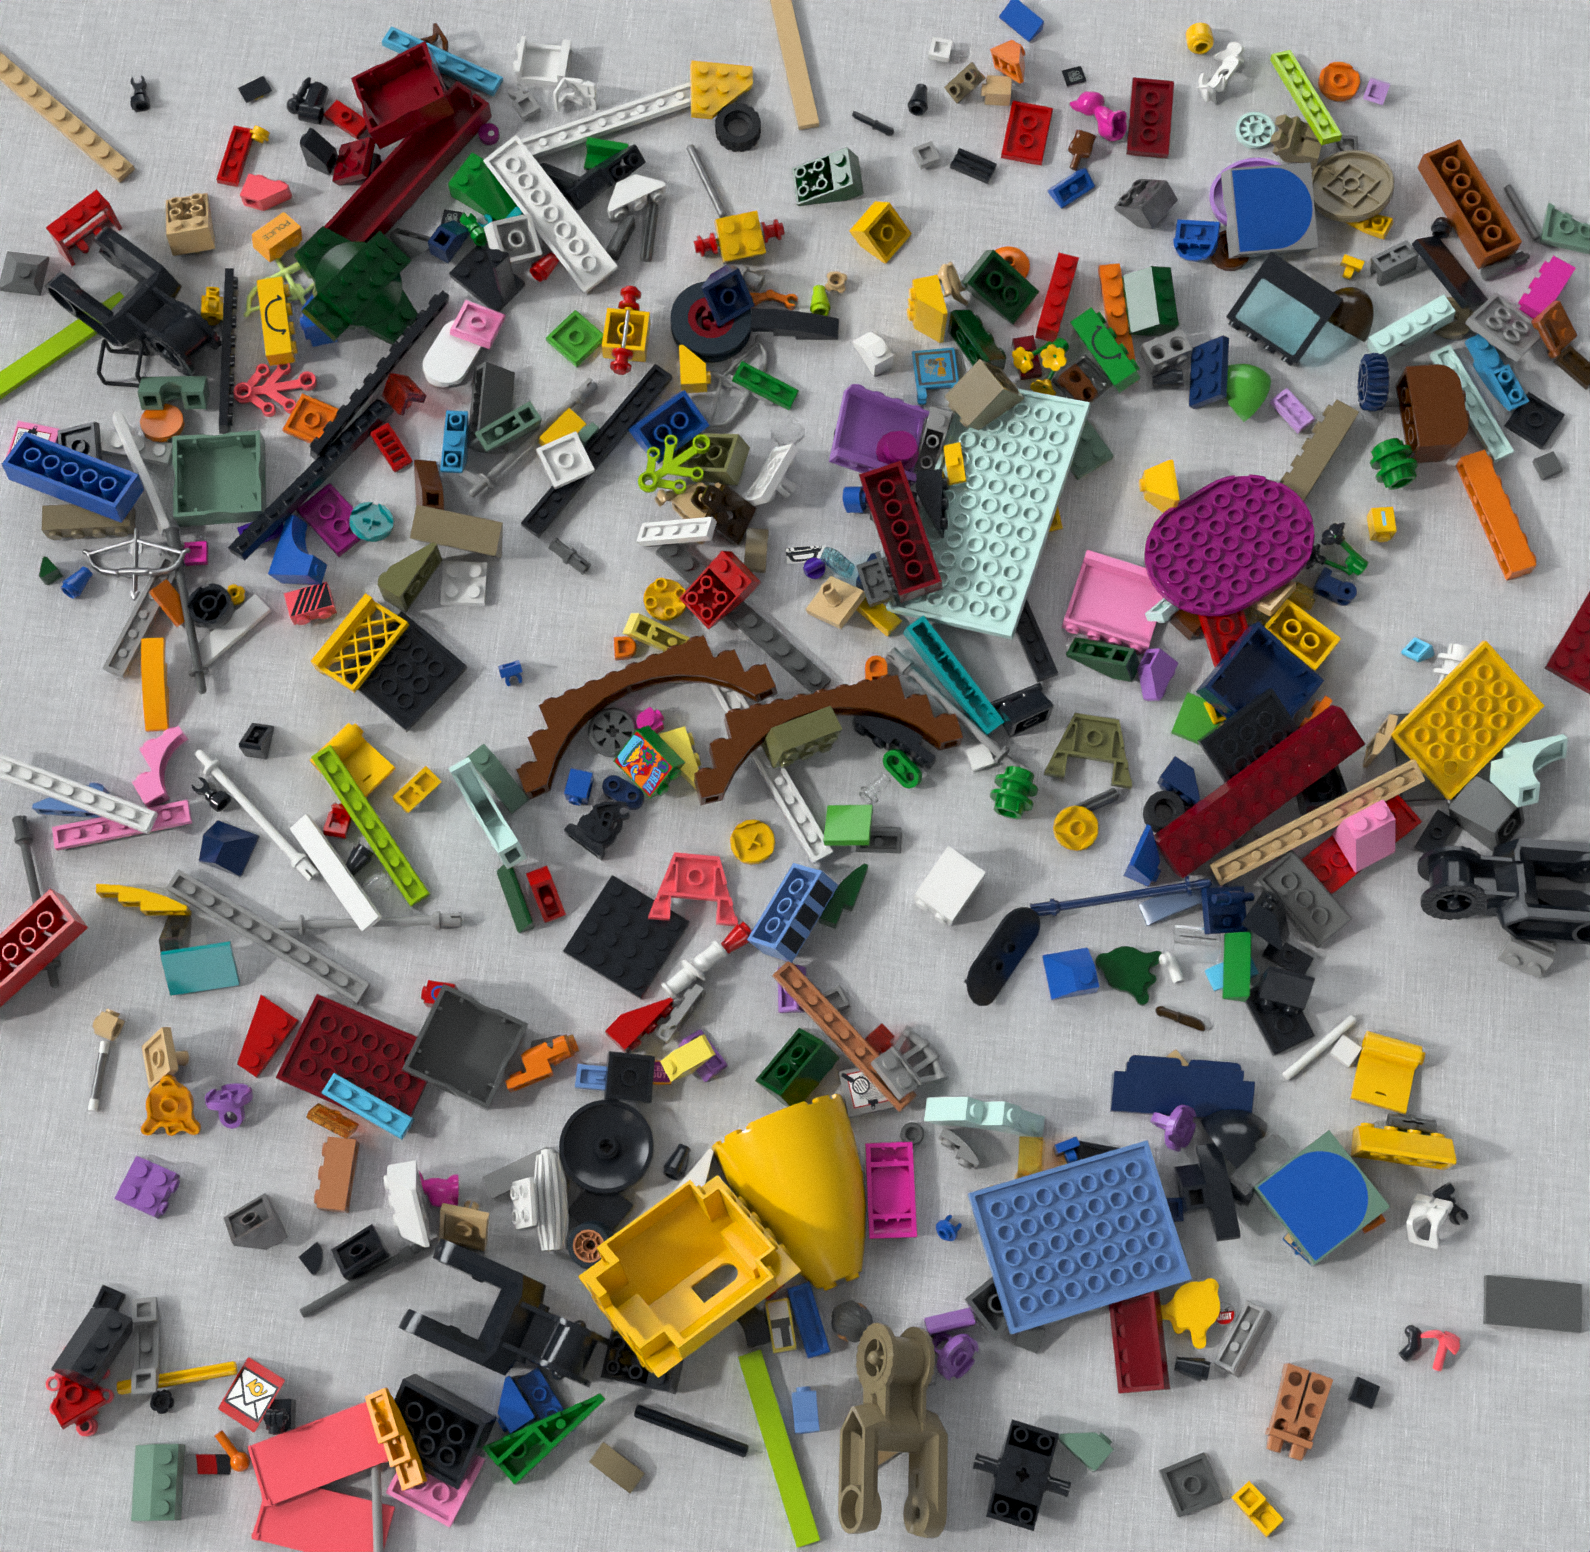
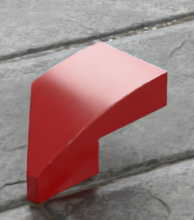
[323,803,352,839]

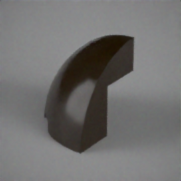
[1312,287,1374,342]

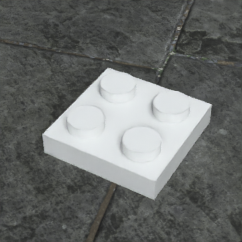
[536,431,595,489]
[440,561,488,606]

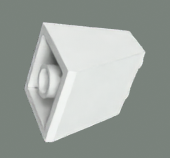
[914,846,986,926]

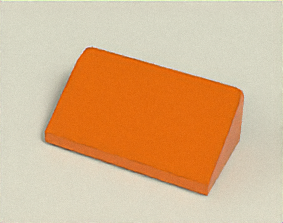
[149,579,185,627]

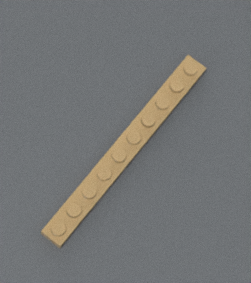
[0,52,135,183]
[1209,759,1425,886]

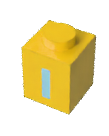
[1367,507,1397,542]

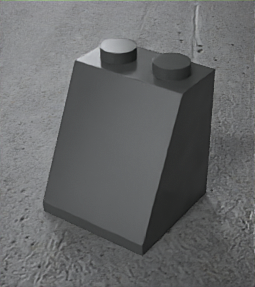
[1448,775,1525,852]

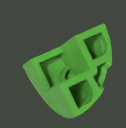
[1226,364,1271,422]

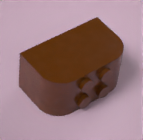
[1395,364,1470,463]

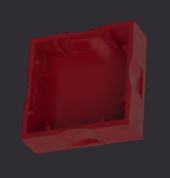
[351,41,455,150]

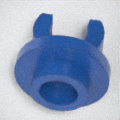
[936,1214,962,1241]

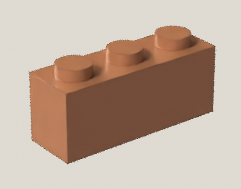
[314,1137,360,1213]

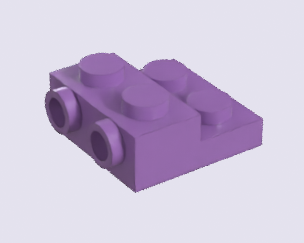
[114,1155,180,1219]

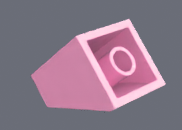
[1332,799,1395,873]

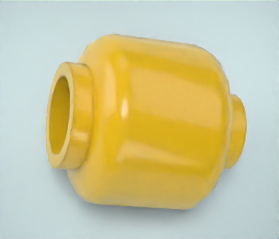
[1185,22,1214,54]

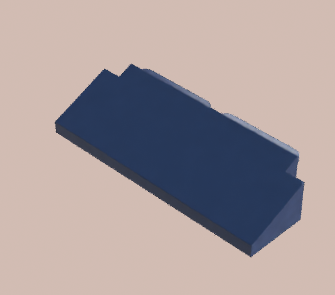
[1110,1055,1255,1119]

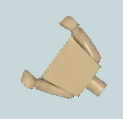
[655,482,721,545]

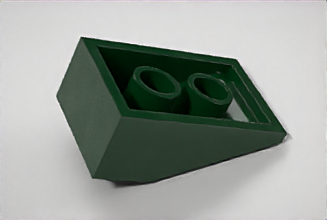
[961,249,1040,325]

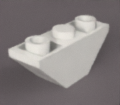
[607,174,666,222]

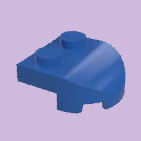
[1173,219,1221,262]

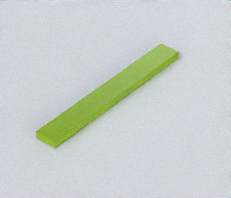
[0,291,124,400]
[311,745,430,907]
[738,1349,820,1548]

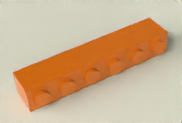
[1455,450,1536,581]

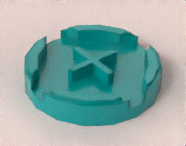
[349,502,394,542]

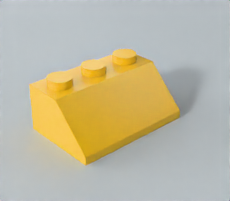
[906,275,948,343]
[1264,599,1341,671]

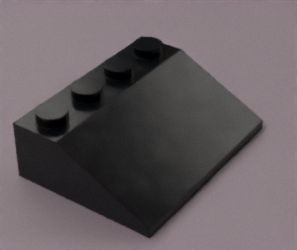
[394,1374,497,1490]

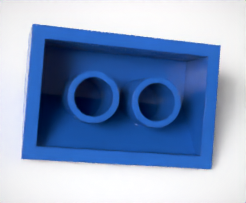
[628,390,710,464]

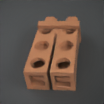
[1265,1363,1333,1461]

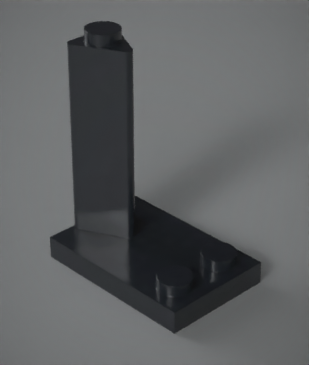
[449,245,525,312]

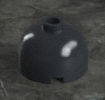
[187,583,234,629]

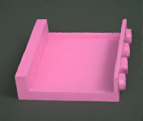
[1061,550,1163,654]

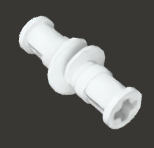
[660,940,727,1000]

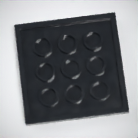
[346,611,468,732]
[1197,688,1299,783]
[563,875,690,1000]

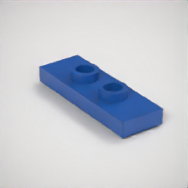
[787,1281,831,1359]
[517,1367,576,1431]

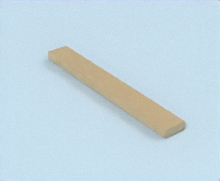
[770,0,819,130]

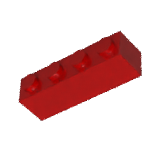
[1035,252,1079,343]

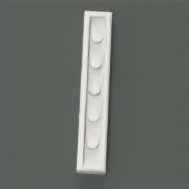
[113,410,171,537]
[290,814,382,932]

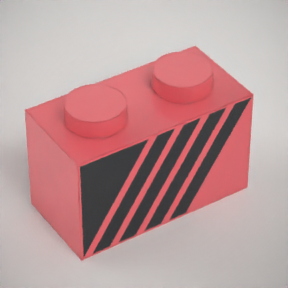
[284,581,337,625]

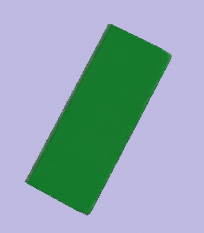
[1222,932,1251,1002]

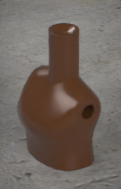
[1068,129,1097,171]

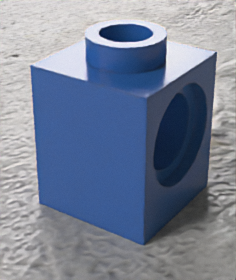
[564,768,594,806]

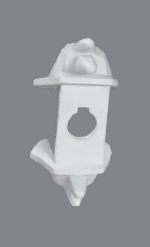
[1198,42,1245,103]

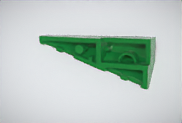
[482,1393,606,1485]

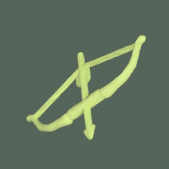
[243,258,314,317]

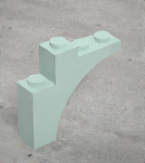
[1490,734,1568,807]
[448,757,527,870]
[924,1097,1045,1140]

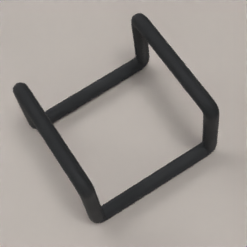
[97,339,150,388]

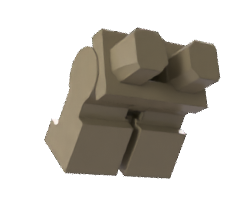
[1270,114,1322,170]

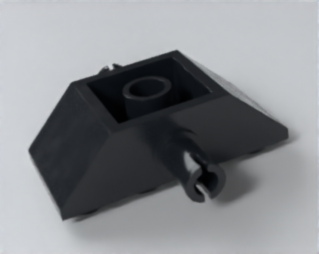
[973,1419,1071,1531]

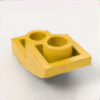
[1346,214,1393,240]

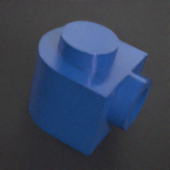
[843,486,867,513]

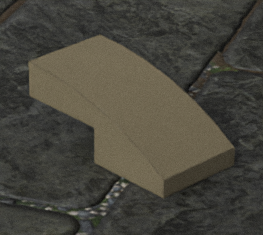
[744,528,769,573]
[589,1442,645,1493]

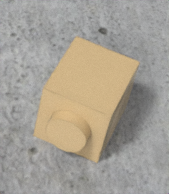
[981,75,1012,106]

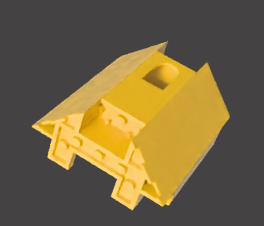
[578,1175,801,1378]

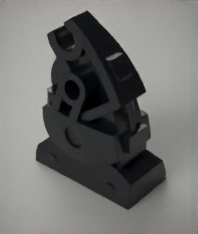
[564,801,630,861]

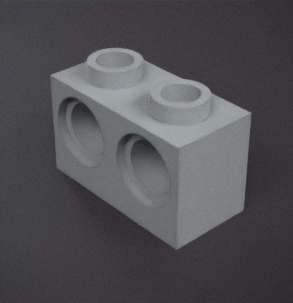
[1140,328,1193,374]

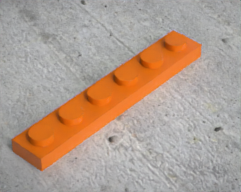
[1098,263,1138,382]

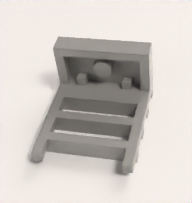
[1498,934,1557,978]

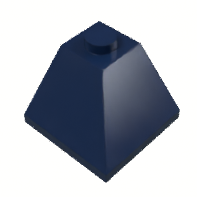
[701,264,755,326]

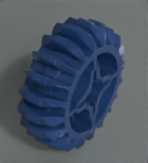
[1357,353,1390,412]

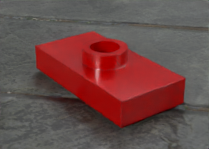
[324,100,367,139]

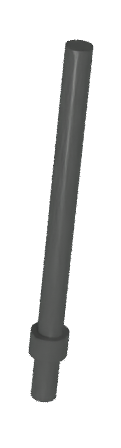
[300,1244,431,1318]

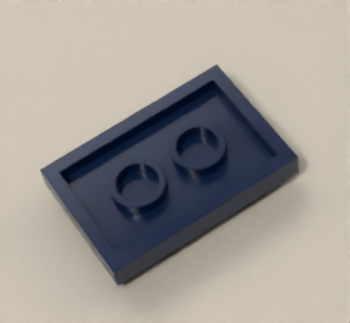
[1189,335,1229,409]

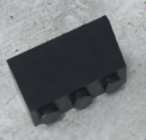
[51,1308,133,1391]

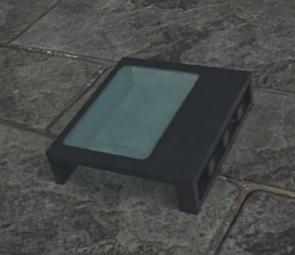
[1226,252,1343,366]

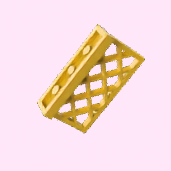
[310,593,409,693]

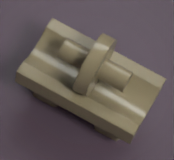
[944,62,986,104]

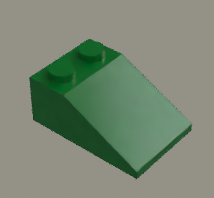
[448,152,518,221]

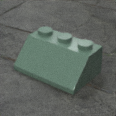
[131,1444,185,1521]

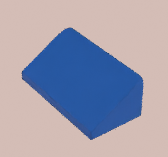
[999,0,1044,42]
[1047,168,1095,208]

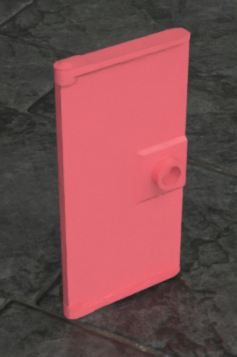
[248,1402,389,1508]
[251,1487,395,1552]

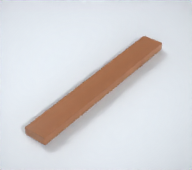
[772,962,917,1112]

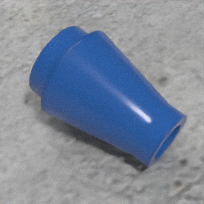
[60,566,93,599]

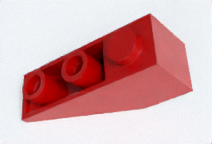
[605,997,674,1053]

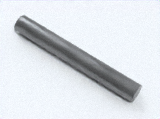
[1504,184,1541,241]

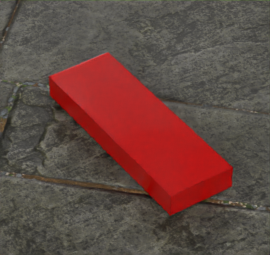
[216,125,253,187]

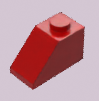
[526,865,566,923]

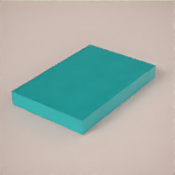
[160,941,240,996]

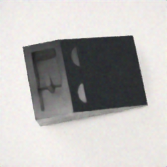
[600,1329,684,1394]

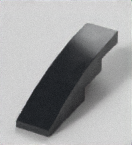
[751,309,839,340]
[1196,1143,1241,1242]

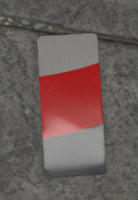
[184,1454,231,1475]

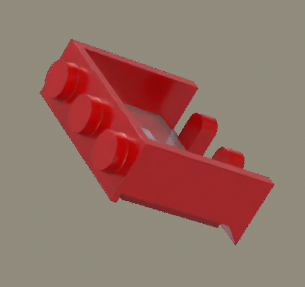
[46,189,123,267]

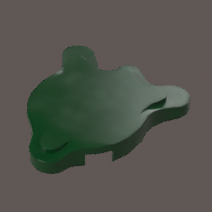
[1095,946,1162,1006]

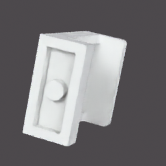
[513,36,573,88]

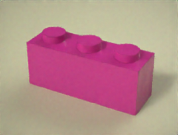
[1518,255,1576,319]

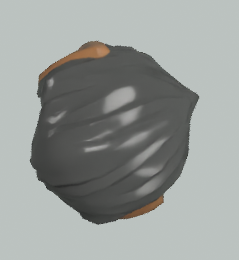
[831,1300,873,1343]

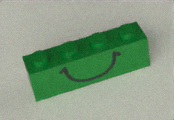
[1070,307,1141,393]

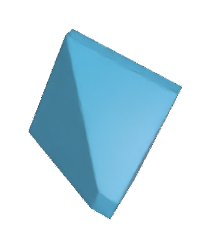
[1401,637,1435,663]

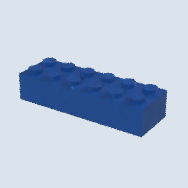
[2,432,144,523]

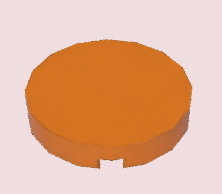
[1318,62,1360,102]
[140,404,185,442]

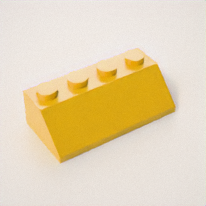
[1351,1123,1456,1170]

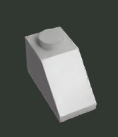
[852,332,893,377]

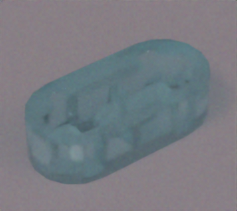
[820,547,855,578]

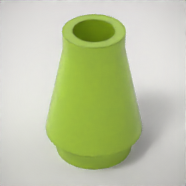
[810,285,831,316]

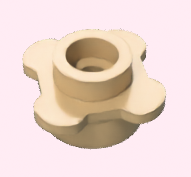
[825,271,847,293]

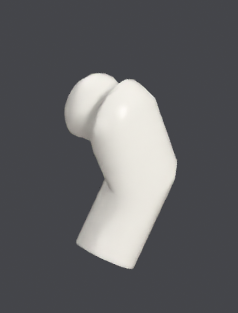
[1159,952,1184,984]

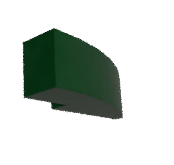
[819,863,868,929]

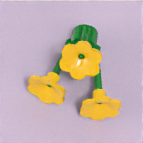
[1012,338,1069,396]

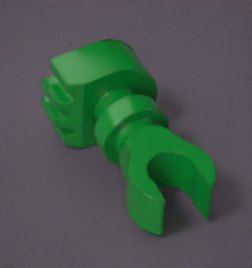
[460,212,488,246]

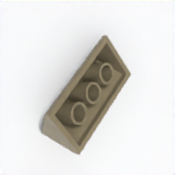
[410,505,503,558]

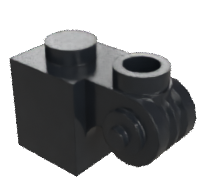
[263,1399,296,1435]

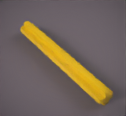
[117,1361,237,1395]

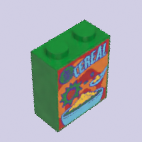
[613,725,685,798]

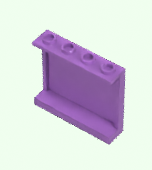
[829,384,930,487]

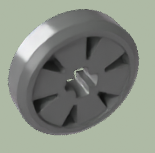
[588,708,637,757]

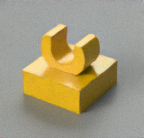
[1340,254,1365,280]

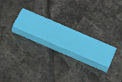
[322,1073,415,1140]

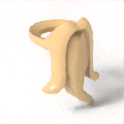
[937,262,968,306]

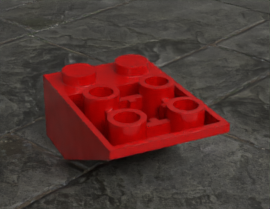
[679,550,761,630]

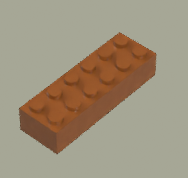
[1417,139,1522,270]

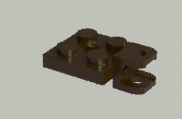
[691,484,757,546]

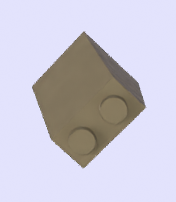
[944,359,1024,431]

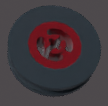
[670,281,752,363]

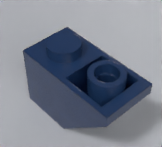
[428,220,470,264]
[1157,756,1200,807]

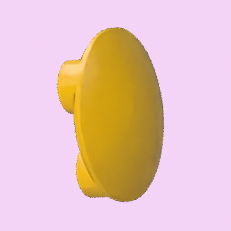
[643,577,686,621]

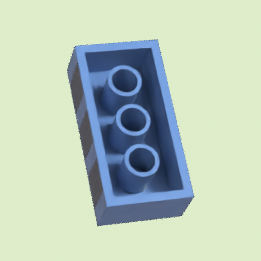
[747,863,838,963]

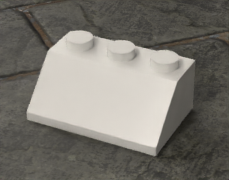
[384,1160,430,1247]

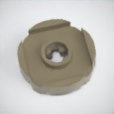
[1433,297,1474,339]

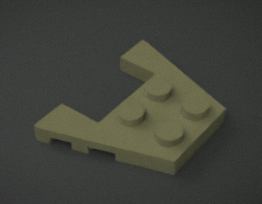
[1044,713,1132,789]

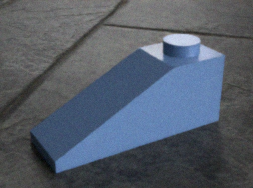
[32,783,110,818]

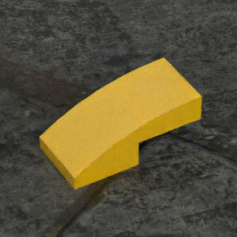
[1231,1481,1284,1538]

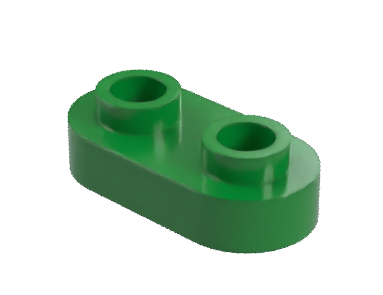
[883,749,922,789]

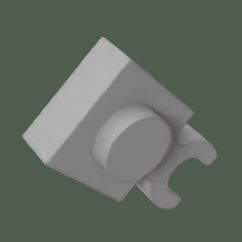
[508,83,541,121]

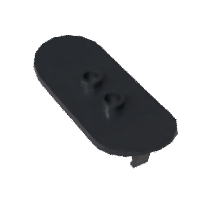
[964,907,1040,1006]

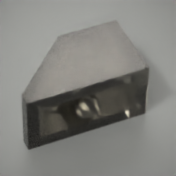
[159,915,192,953]

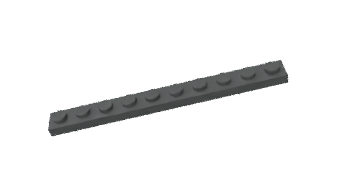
[656,543,831,694]

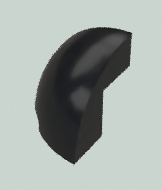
[1200,1109,1267,1169]

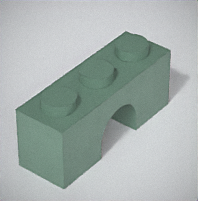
[137,376,210,410]

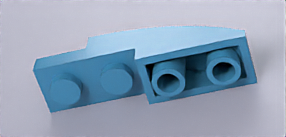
[1465,334,1529,411]

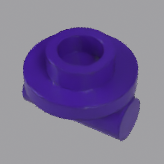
[803,557,826,579]

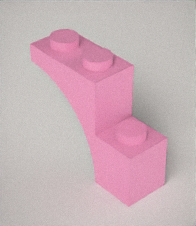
[132,726,188,808]

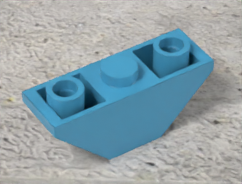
[440,410,469,473]

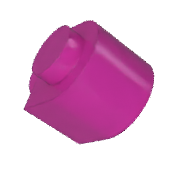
[636,707,665,734]

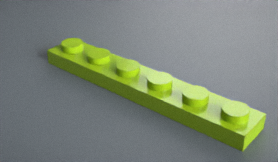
[1270,50,1342,145]

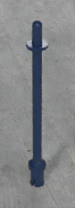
[1030,876,1212,917]

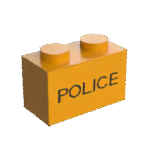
[252,212,302,263]

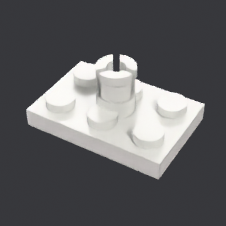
[744,443,799,506]

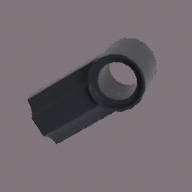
[298,81,329,125]

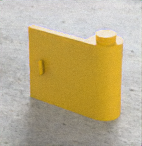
[309,723,396,797]
[1350,1030,1425,1114]

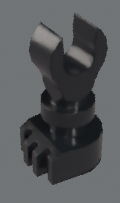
[130,75,150,112]
[191,777,231,812]
[1432,1182,1468,1225]

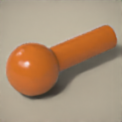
[214,1430,250,1472]

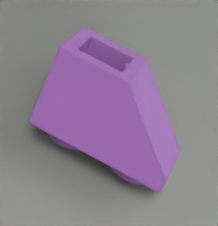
[1137,648,1178,701]

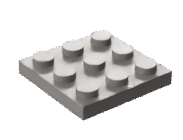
[1465,292,1541,362]

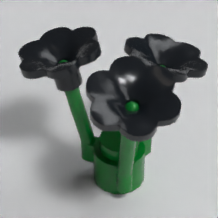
[1305,522,1369,576]

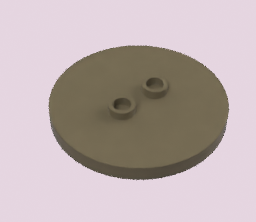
[1311,150,1394,223]

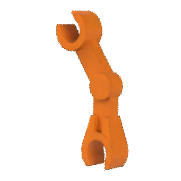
[749,289,798,310]

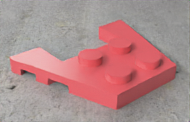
[648,852,738,927]

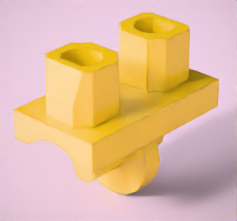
[201,287,223,326]

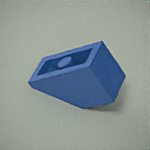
[497,1375,537,1434]

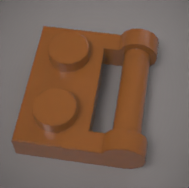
[1531,301,1578,359]

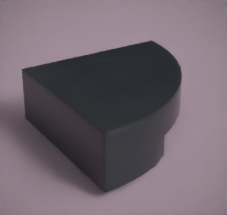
[298,1242,323,1276]

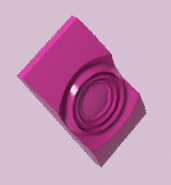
[865,1142,917,1239]

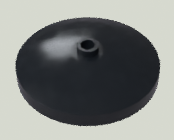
[559,1099,654,1195]

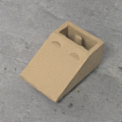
[166,193,215,256]

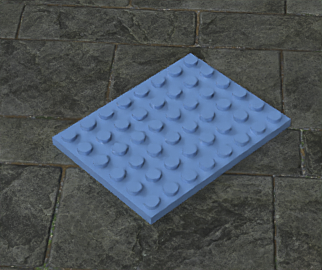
[968,1140,1192,1334]

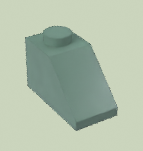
[1058,1432,1114,1472]

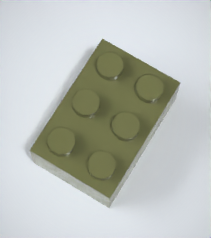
[762,706,842,769]

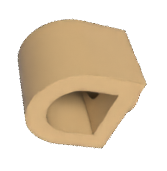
[92,1009,125,1041]

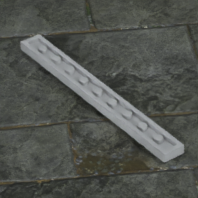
[166,869,371,1004]

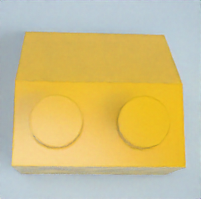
[849,201,912,263]

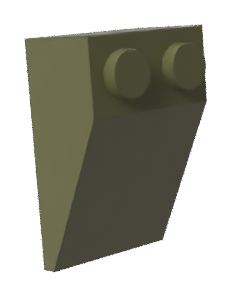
[675,433,750,485]
[377,542,443,613]

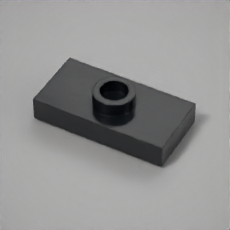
[1414,809,1457,853]
[1262,942,1314,975]

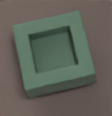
[578,422,599,447]

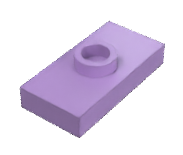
[1270,388,1315,434]

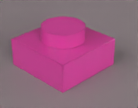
[184,541,208,566]

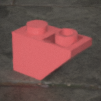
[240,174,292,211]

